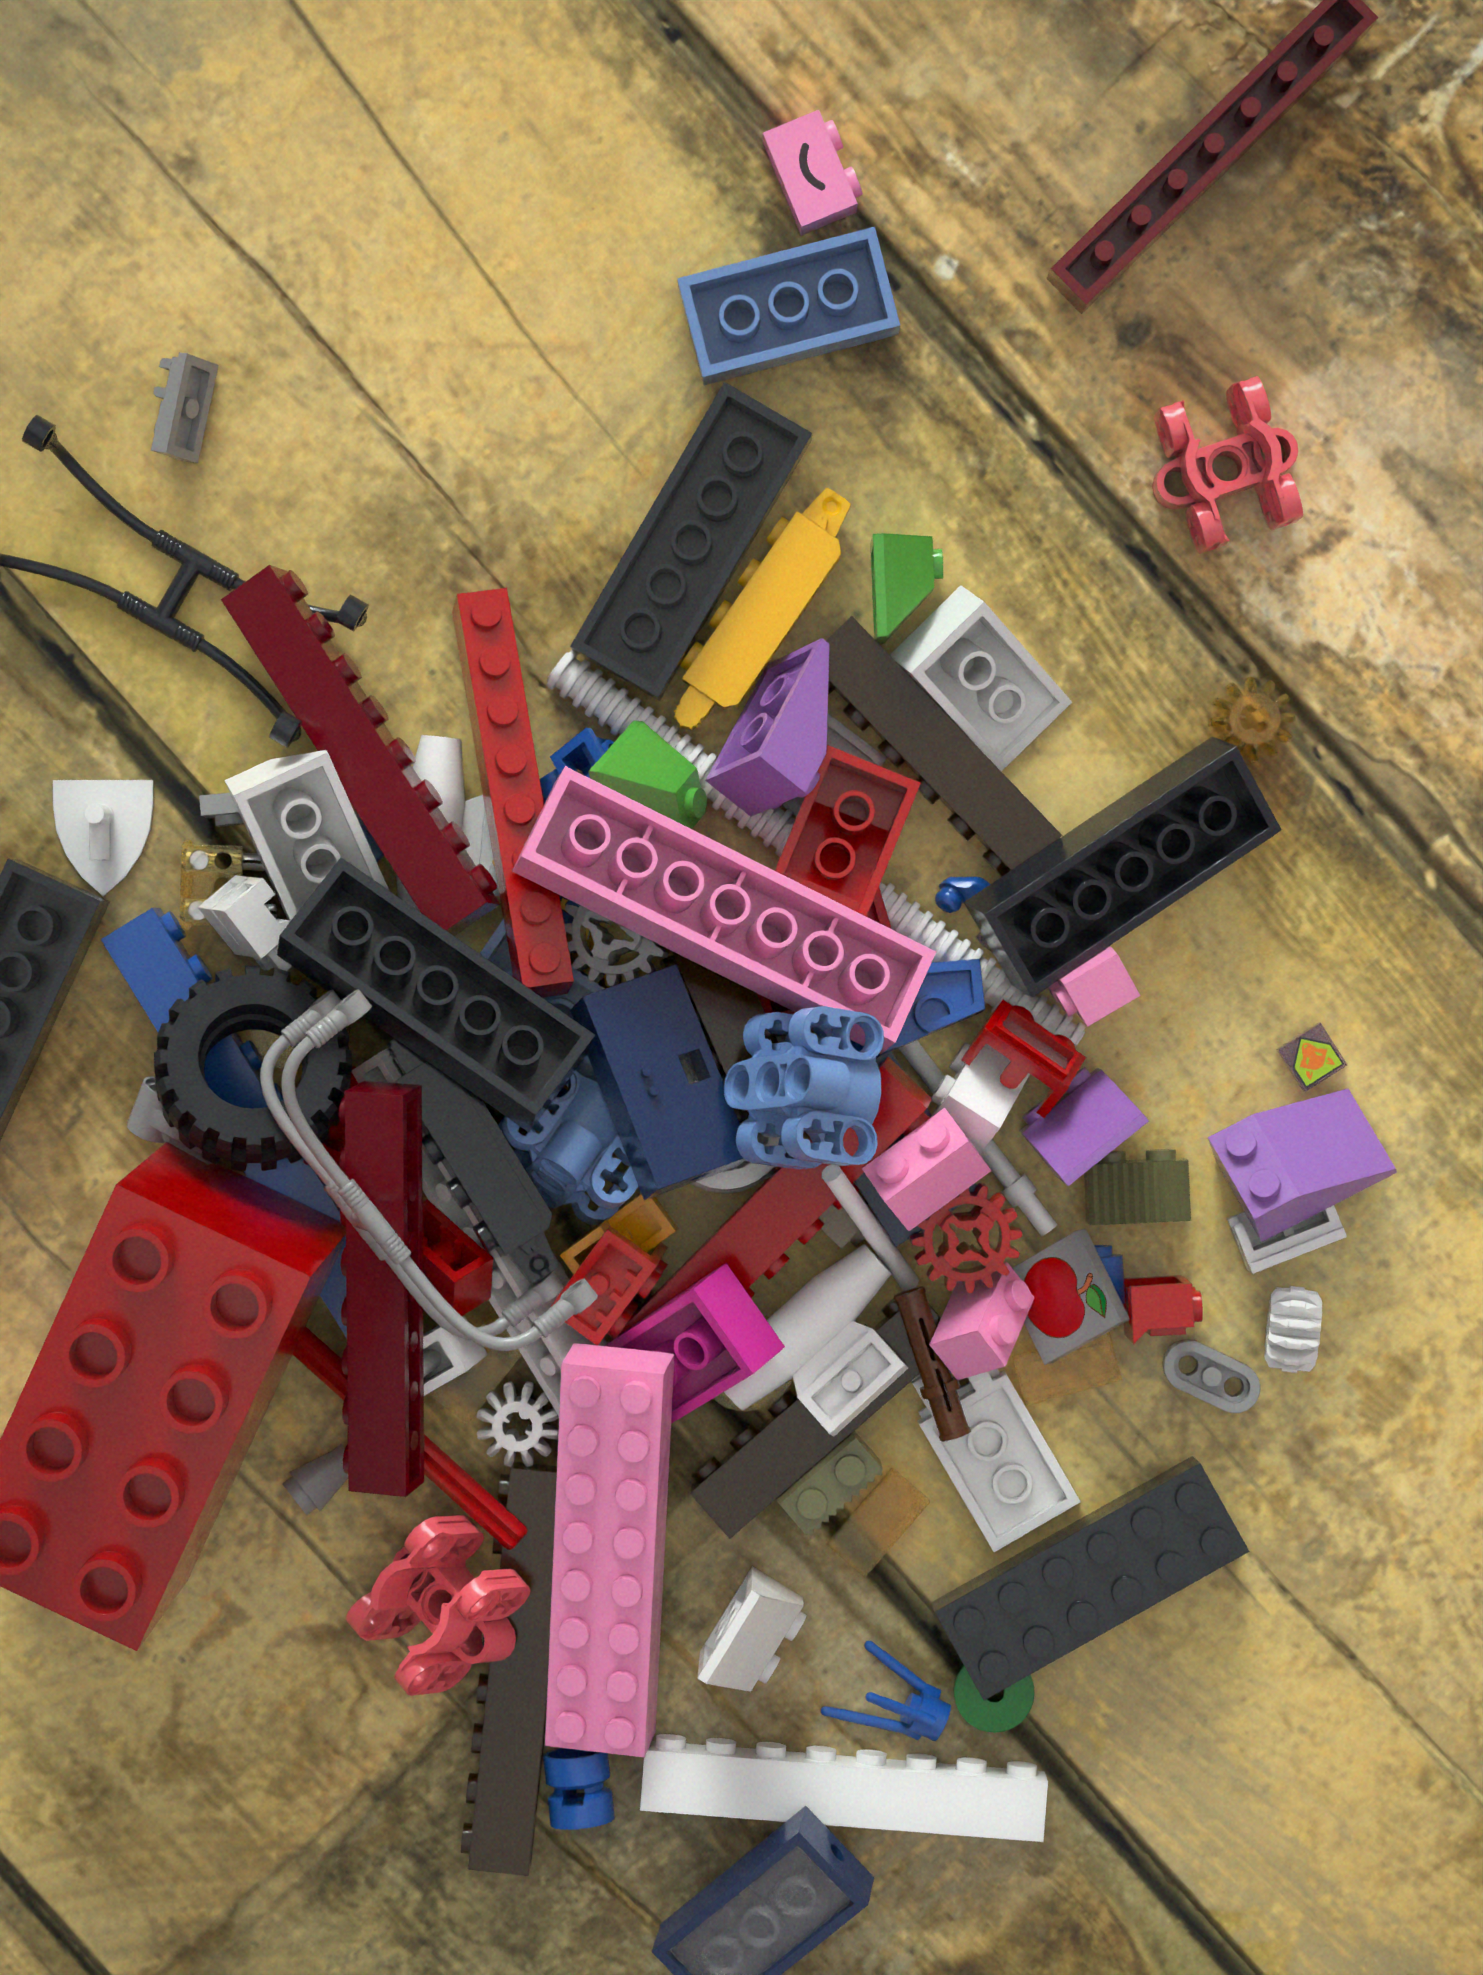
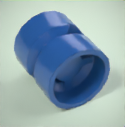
[543,1748,615,1830]

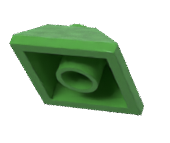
[870,533,943,644]
[588,721,707,829]

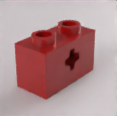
[422,1199,494,1316]

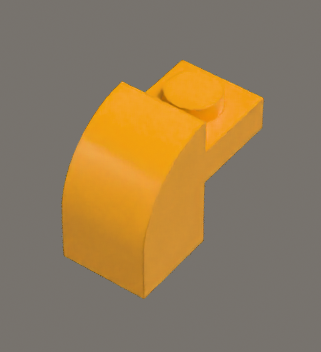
[560,1194,678,1274]

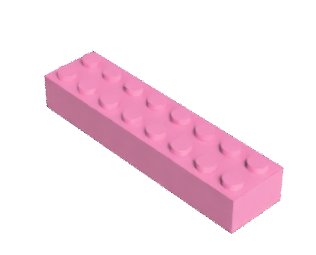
[512,766,936,1055]
[545,1343,675,1758]

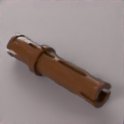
[894,1286,971,1442]

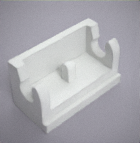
[1227,1205,1347,1274]

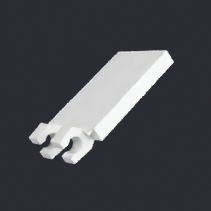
[912,1369,1081,1552]

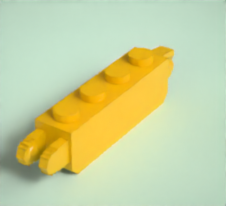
[674,487,851,731]

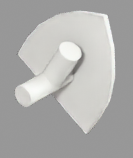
[53,780,154,896]

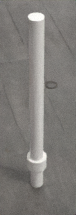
[898,1040,1057,1237]

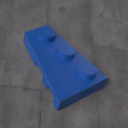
[850,959,985,1058]

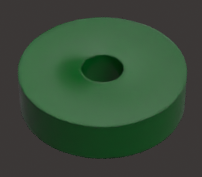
[953,1664,1034,1733]

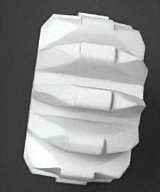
[1264,1286,1322,1373]
[476,1381,559,1467]

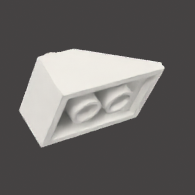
[890,585,1072,772]
[697,1566,807,1692]

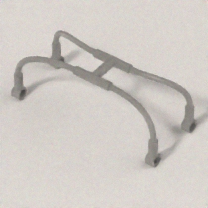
[260,989,598,1351]

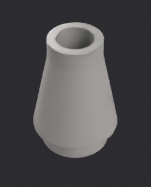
[283,1444,348,1515]

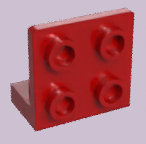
[550,1226,668,1346]

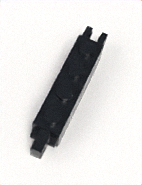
[386,1037,559,1283]

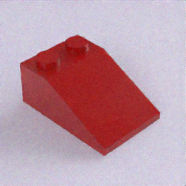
[775,745,921,917]

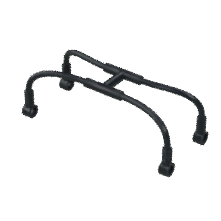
[0,415,369,748]

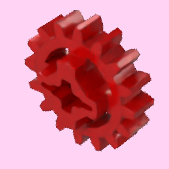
[910,1182,1022,1293]

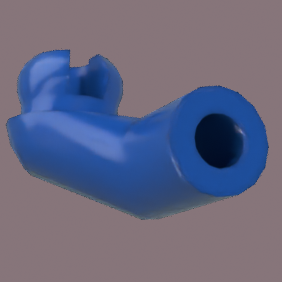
[935,877,990,913]

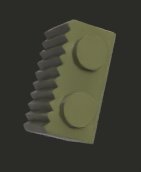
[1084,1149,1191,1225]
[776,1431,883,1536]

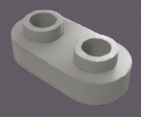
[1162,1339,1260,1413]

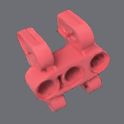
[1152,376,1303,554]
[346,1515,531,1696]

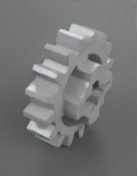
[564,905,669,987]

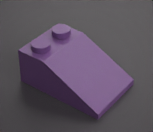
[705,638,830,817]
[1019,1067,1149,1186]
[1208,1089,1397,1242]

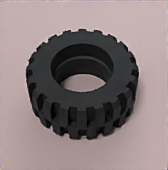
[154,966,352,1171]

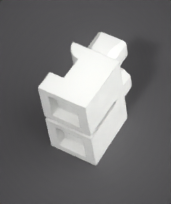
[197,875,292,971]

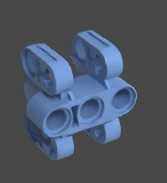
[724,1006,884,1169]
[498,1070,638,1225]

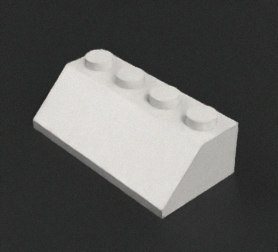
[224,750,389,921]

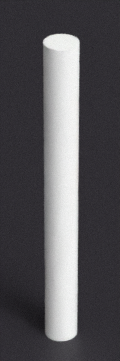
[822,1165,919,1291]

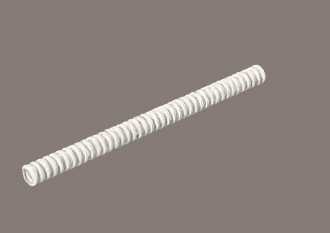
[546,650,1086,1047]

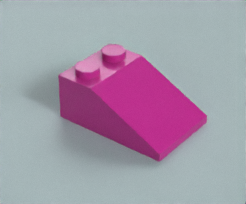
[604,1263,785,1424]

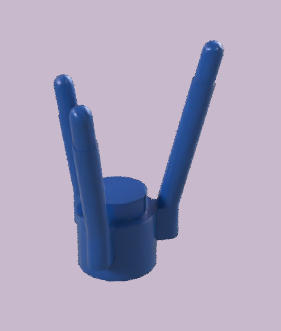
[821,1641,951,1741]

